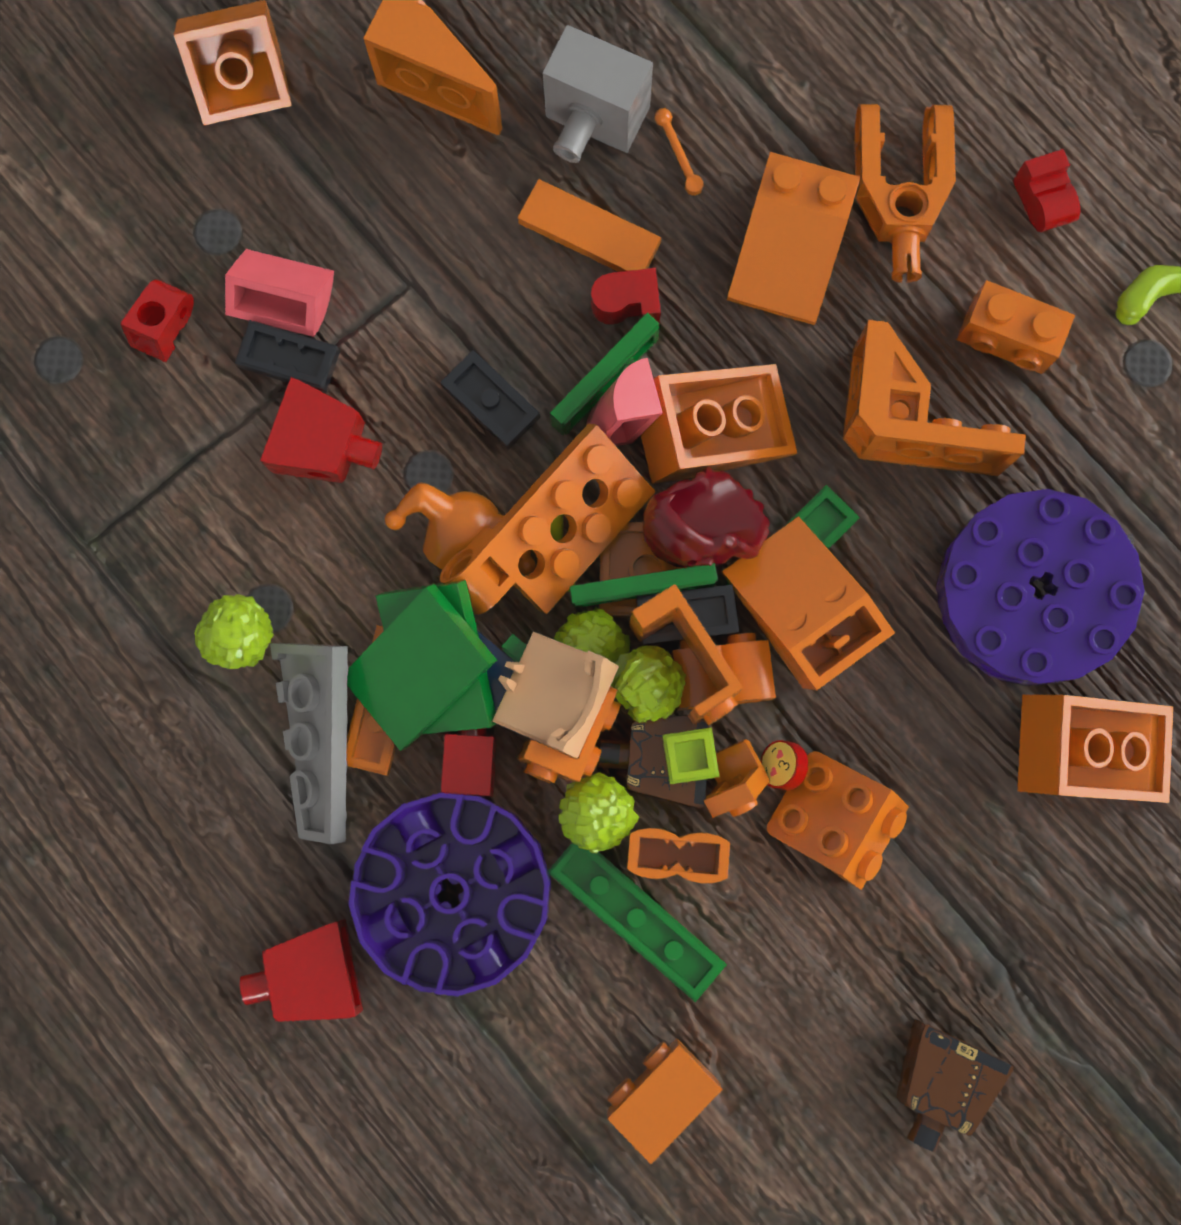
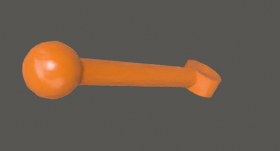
[654,108,704,196]

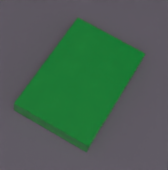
[375,580,496,734]
[347,584,497,751]

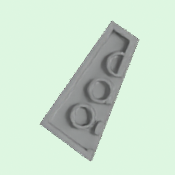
[270,643,348,844]

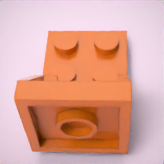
[843,320,1026,476]

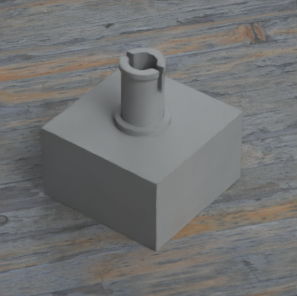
[543,25,653,163]

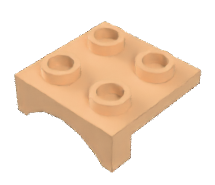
[492,632,619,759]

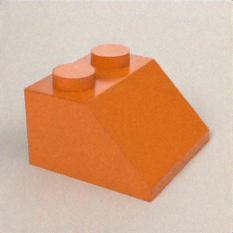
[174,0,292,125]

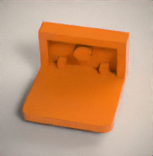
[517,686,621,784]
[767,751,909,890]

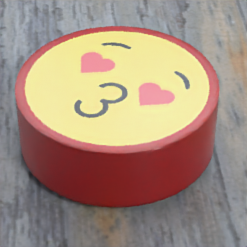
[760,740,808,790]

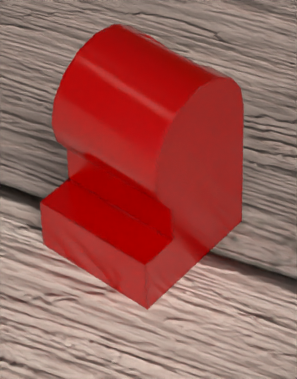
[1012,149,1081,233]
[591,268,661,325]
[120,279,194,362]

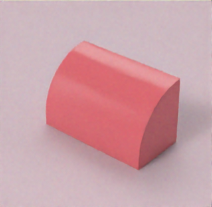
[225,249,334,337]
[586,358,663,446]

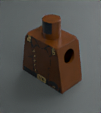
[599,715,711,808]
[897,1018,1014,1152]

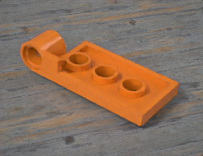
[439,423,656,615]

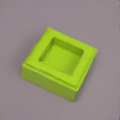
[662,727,720,785]

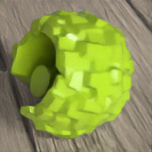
[194,594,274,669]
[554,607,630,664]
[611,646,686,723]
[559,772,639,853]

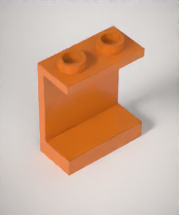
[629,584,743,725]

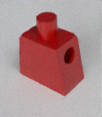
[260,377,383,483]
[240,919,363,1022]

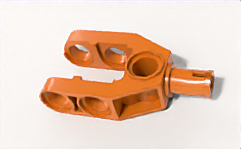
[855,104,956,283]

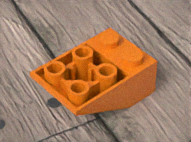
[721,516,895,691]

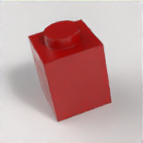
[441,728,497,797]

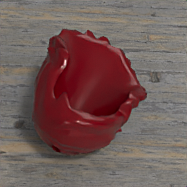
[643,466,770,567]

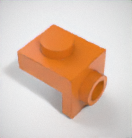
[704,739,770,818]

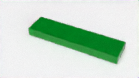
[548,843,727,1002]

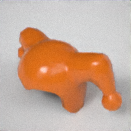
[385,482,536,575]

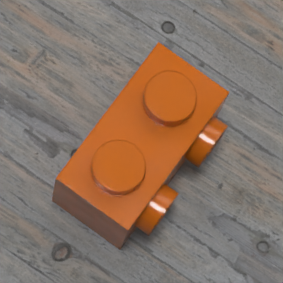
[956,280,1075,374]
[607,1038,723,1164]

